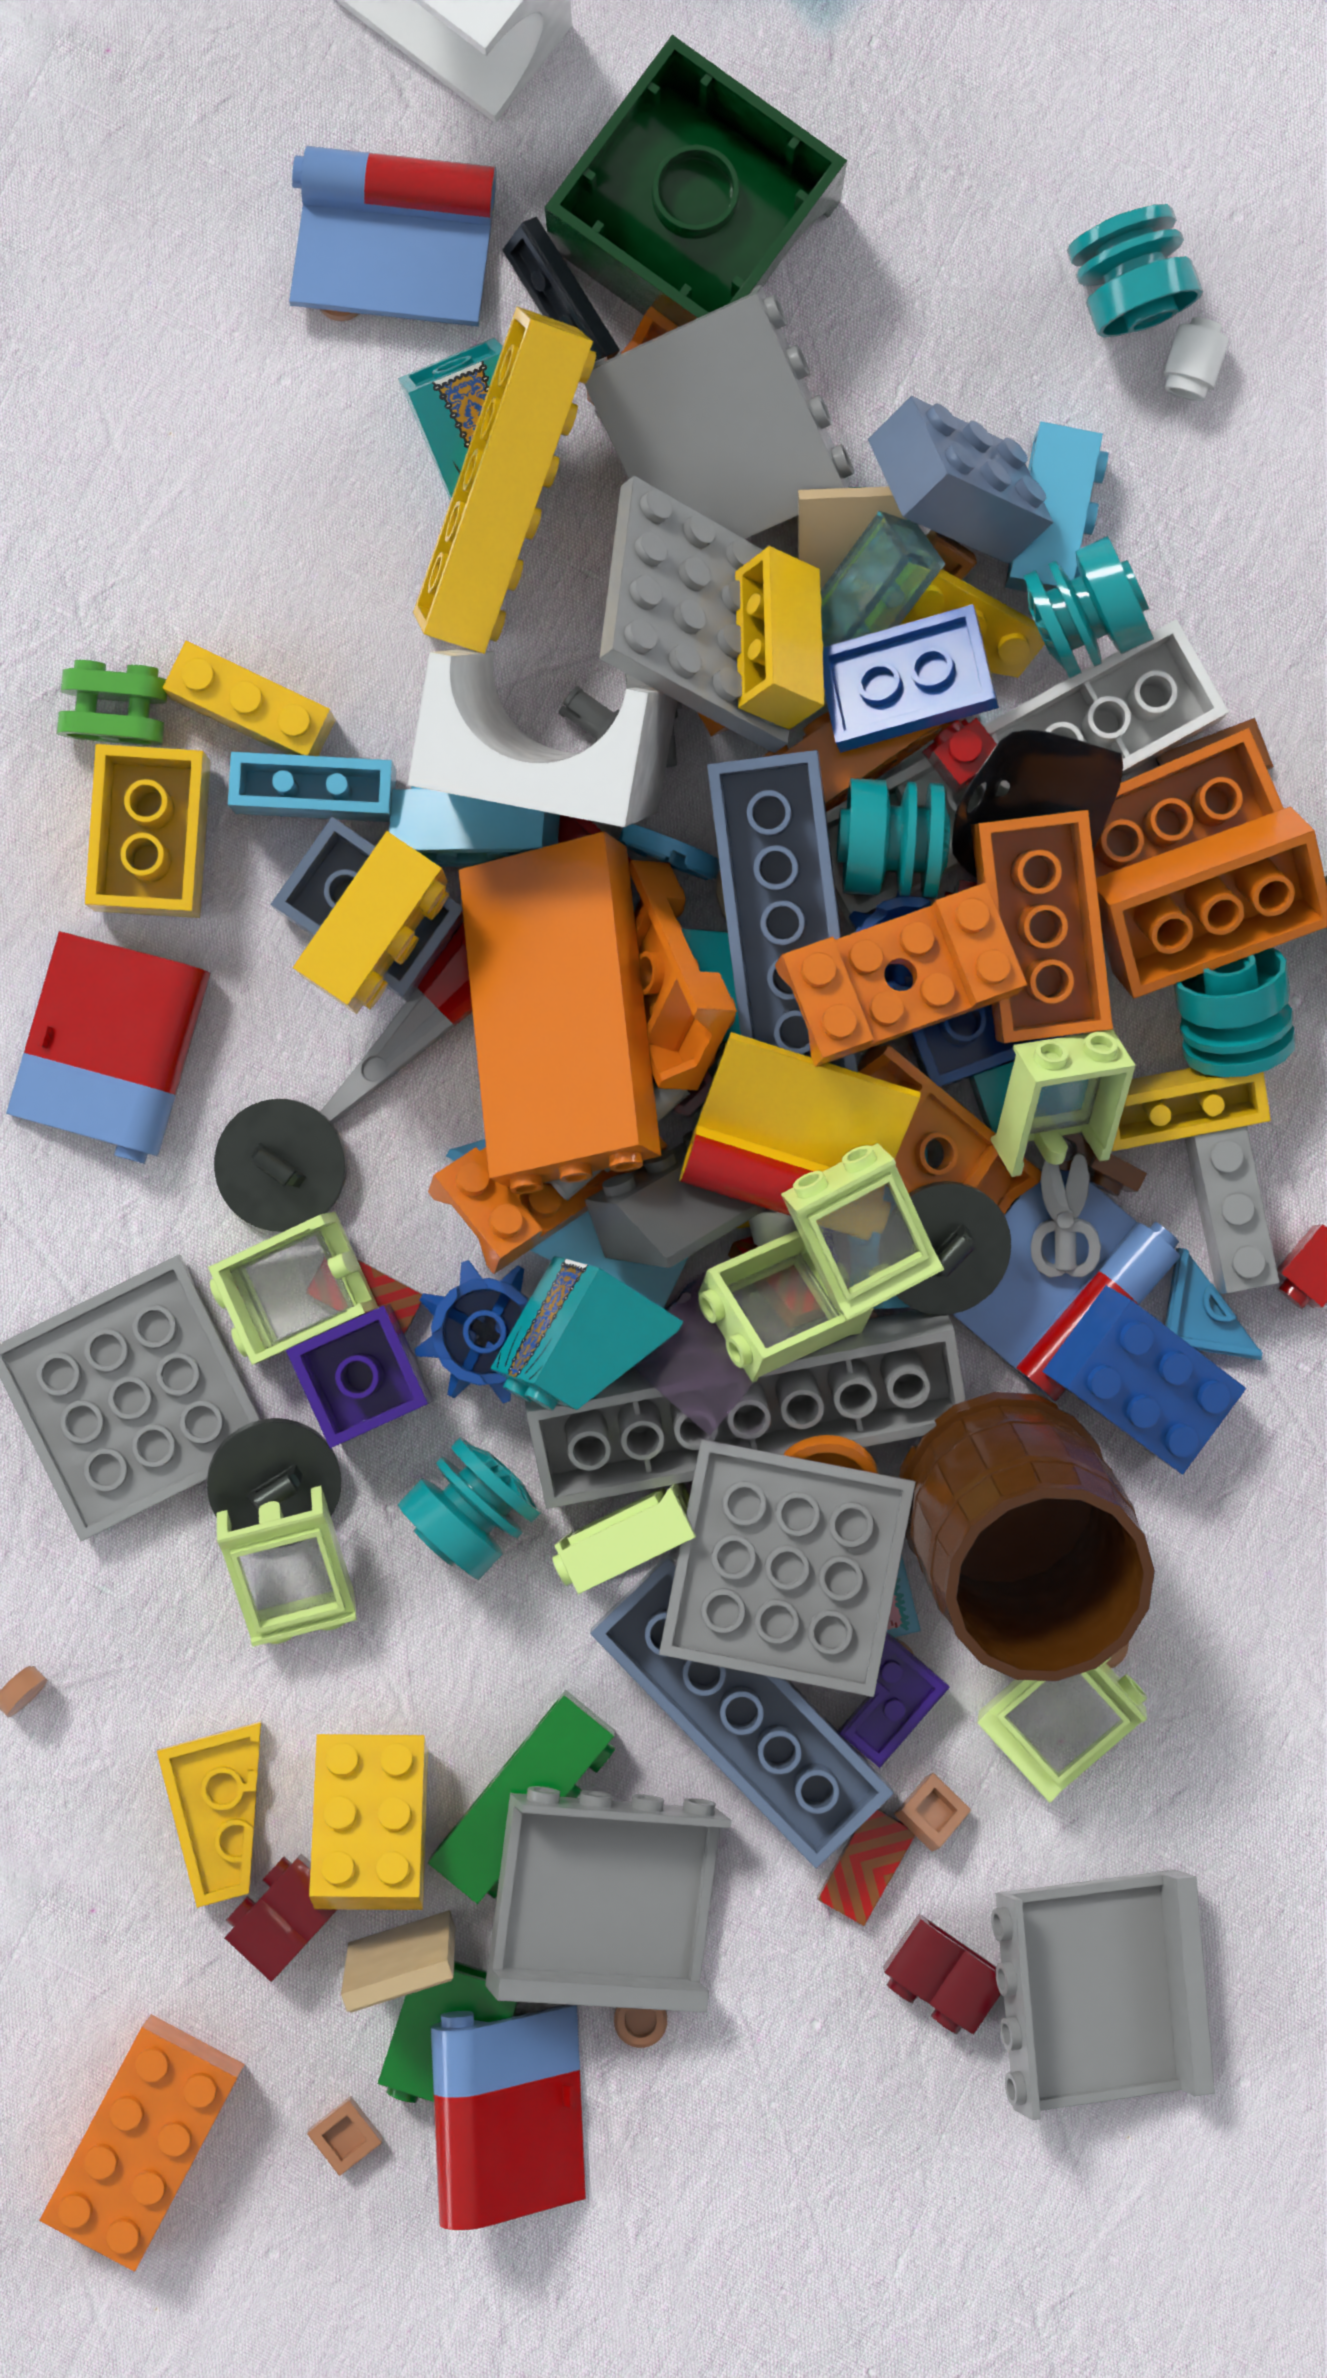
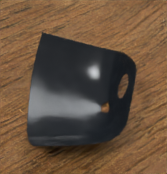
[952,730,1124,879]

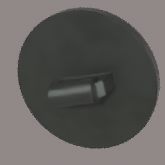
[214,1099,347,1232]
[878,1181,1011,1315]
[207,1418,342,1547]

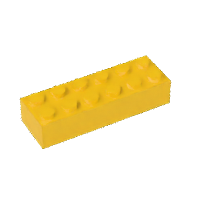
[413,306,596,654]

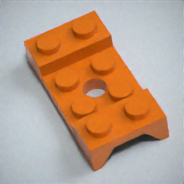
[629,860,737,1090]
[775,883,1027,1067]
[857,1045,1041,1214]
[428,1136,667,1274]

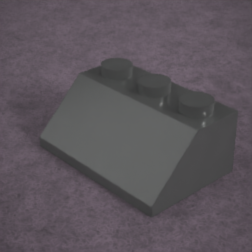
[585,1129,767,1268]

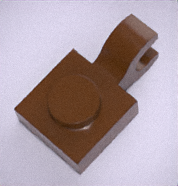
[1059,1133,1147,1197]

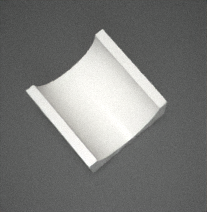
[335,0,572,123]
[408,649,678,827]

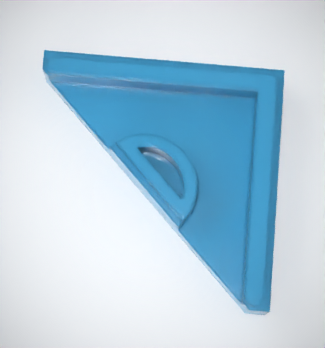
[1165,1248,1263,1360]

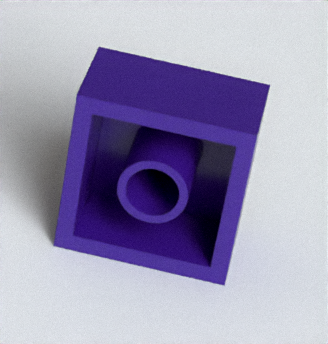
[286,1304,434,1448]

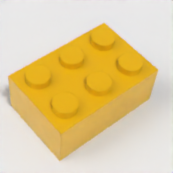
[85,744,211,918]
[292,831,449,1014]
[309,1734,428,1910]

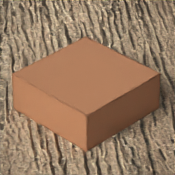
[894,1772,971,1852]
[307,2096,383,2176]

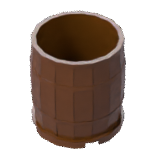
[899,1392,1155,1681]

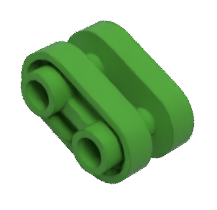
[56,660,167,746]

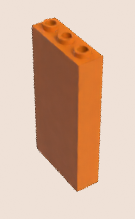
[459,831,661,1194]

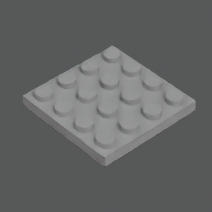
[599,476,789,753]
[0,1255,262,1542]
[659,1439,916,1697]

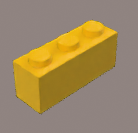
[735,546,825,730]
[163,640,336,756]
[1112,1068,1271,1151]

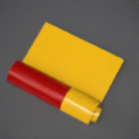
[679,1032,921,1240]

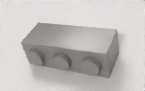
[1185,1126,1279,1294]

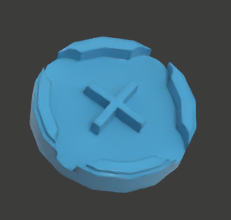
[618,824,720,880]

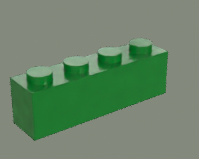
[427,1689,616,1905]

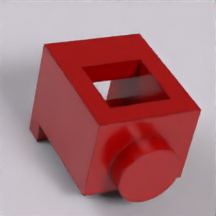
[922,718,997,795]

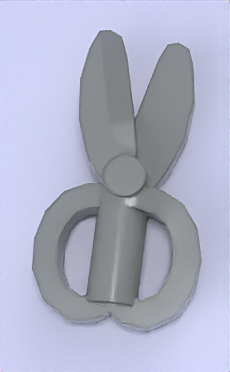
[1031,1152,1101,1278]

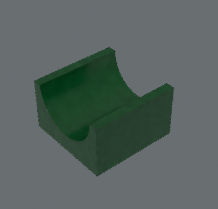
[544,34,847,327]

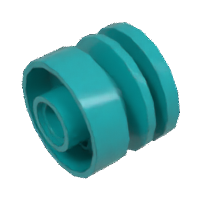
[1067,204,1203,338]
[1024,536,1154,678]
[837,778,950,899]
[1173,947,1296,1078]
[397,1437,542,1581]

